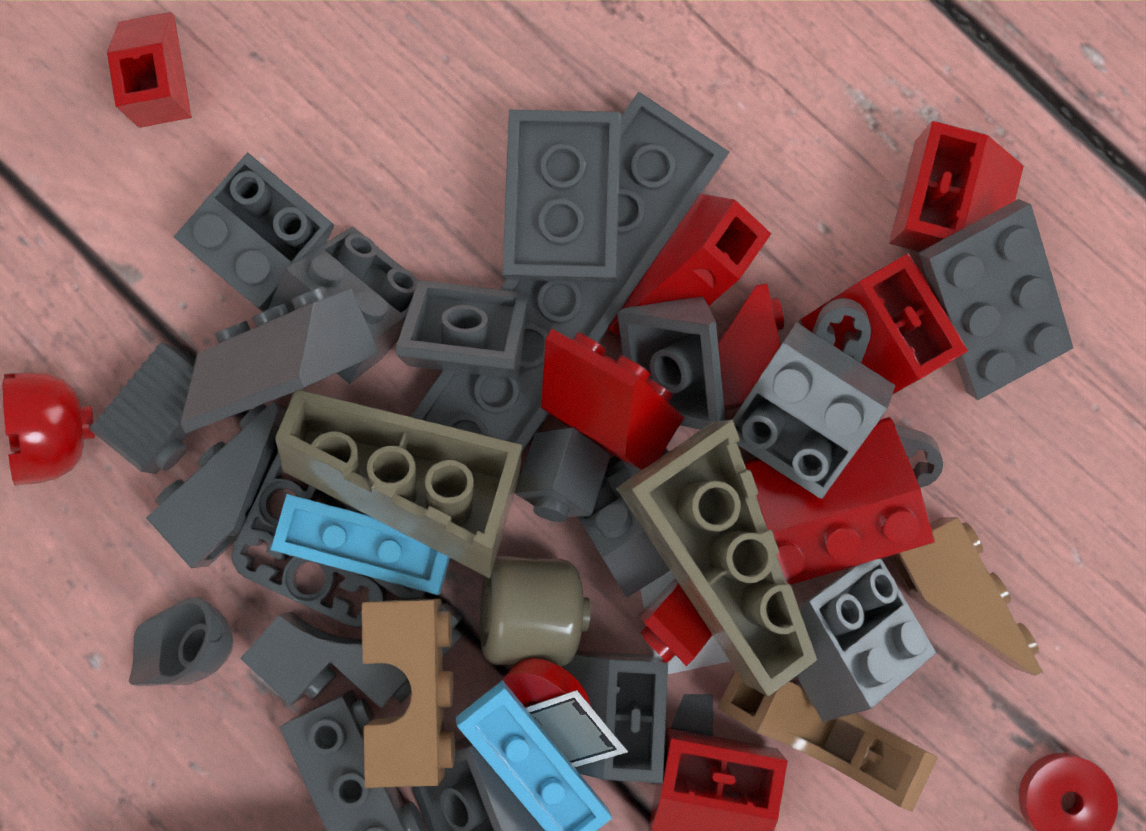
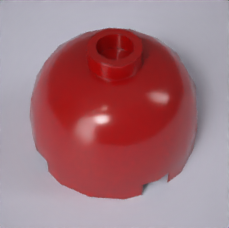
[2,372,95,486]

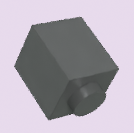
[514,427,611,522]

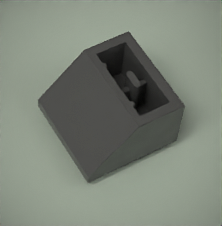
[174,152,335,312]
[267,226,418,384]
[732,322,895,499]
[577,448,670,598]
[797,558,936,722]
[561,651,668,783]

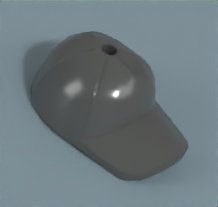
[129,597,233,686]

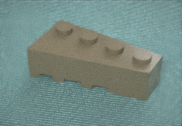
[275,390,523,578]
[616,420,817,697]

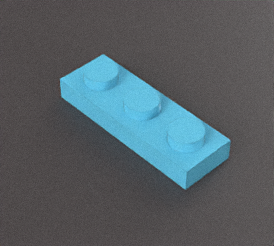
[271,494,450,595]
[456,680,612,831]

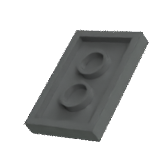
[502,109,621,282]
[918,199,1074,400]

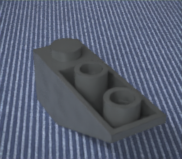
[146,402,287,568]

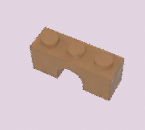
[362,599,455,788]

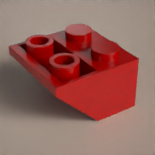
[889,121,1024,252]
[799,253,968,395]
[541,329,685,471]
[648,727,788,831]

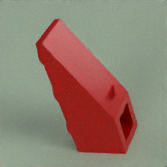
[607,193,772,339]

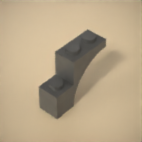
[240,602,464,708]

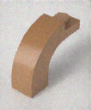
[717,671,938,812]

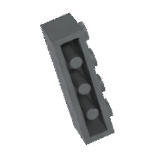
[280,689,425,831]

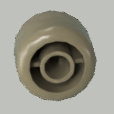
[480,555,590,667]

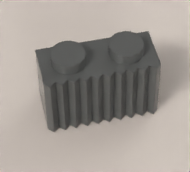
[90,342,202,474]

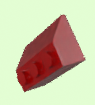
[744,417,935,585]

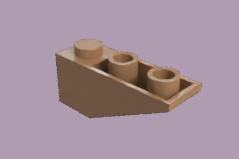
[889,517,1043,676]

